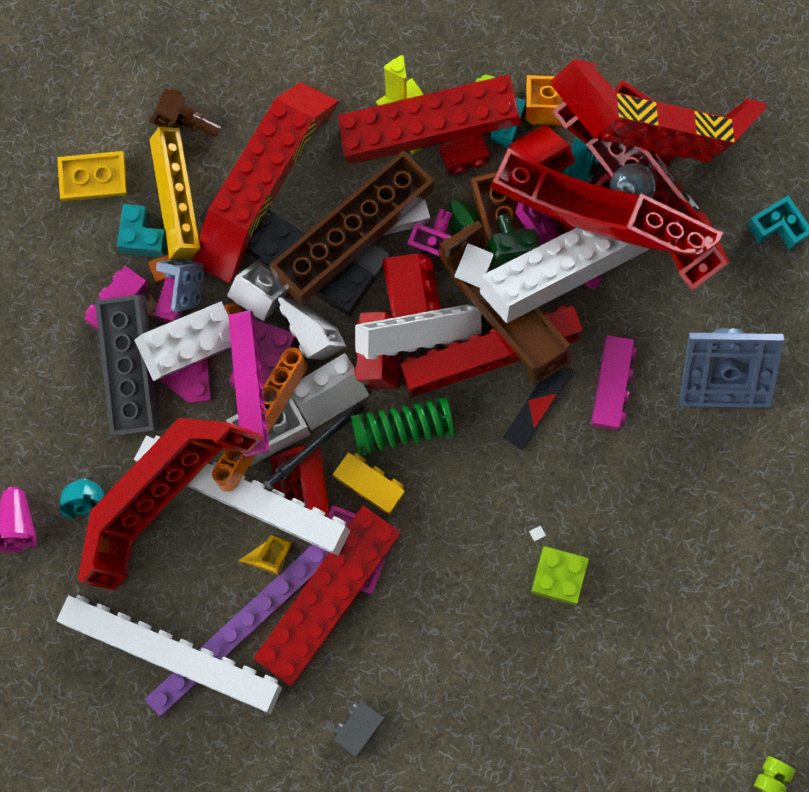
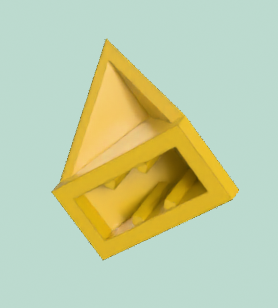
[239,535,292,576]

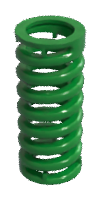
[351,397,454,456]

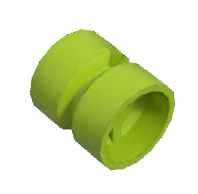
[753,756,796,792]

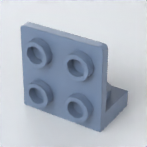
[156,259,204,312]

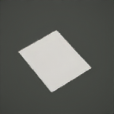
[454,243,494,288]

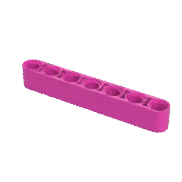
[229,310,269,457]

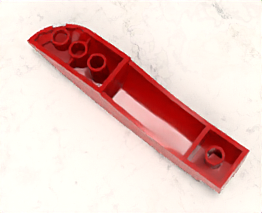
[490,148,723,255]

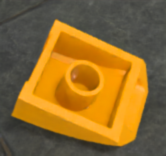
[525,75,564,127]

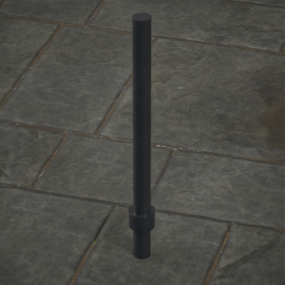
[265,402,364,489]

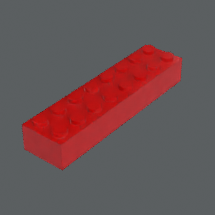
[337,74,521,164]
[400,305,583,398]
[253,506,403,686]

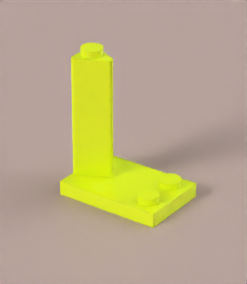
[376,55,424,154]

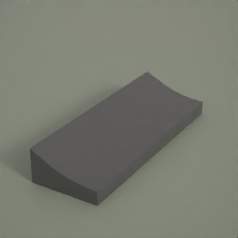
[95,295,160,436]

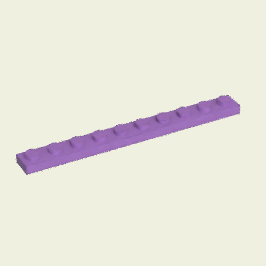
[145,544,328,717]

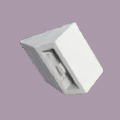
[278,297,347,360]

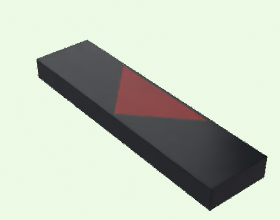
[503,369,571,450]

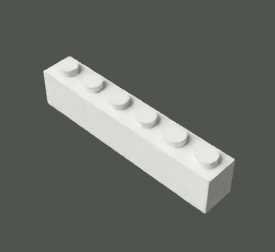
[355,304,482,359]

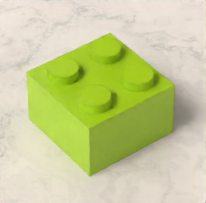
[531,546,589,606]

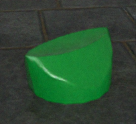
[448,200,479,234]

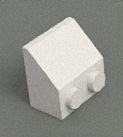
[227,260,288,321]

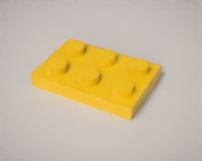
[58,151,127,202]

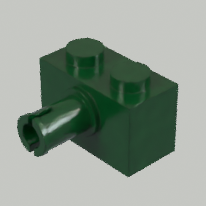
[486,214,540,268]

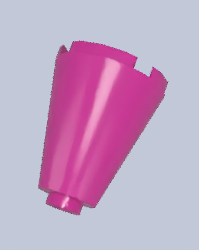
[0,487,37,553]

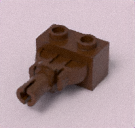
[149,88,221,137]

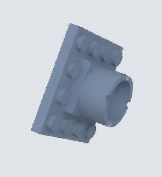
[679,328,784,408]

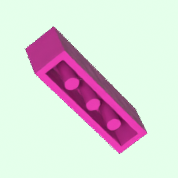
[590,335,637,431]

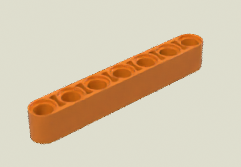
[212,348,307,492]

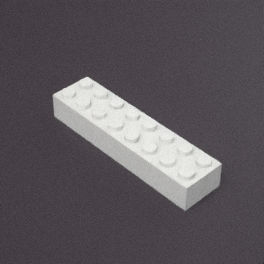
[480,228,649,323]

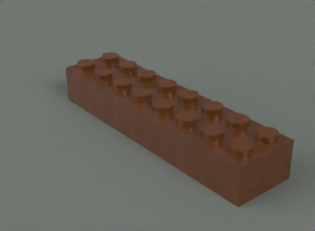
[270,150,434,306]

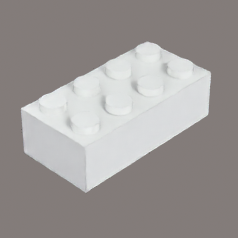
[135,301,231,381]

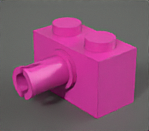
[407,209,453,258]

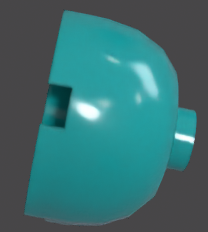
[60,478,105,520]

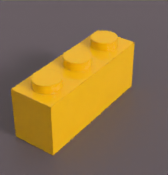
[333,452,405,516]

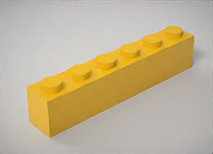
[149,127,200,260]

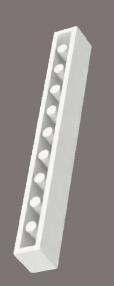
[134,435,350,556]
[56,595,282,714]

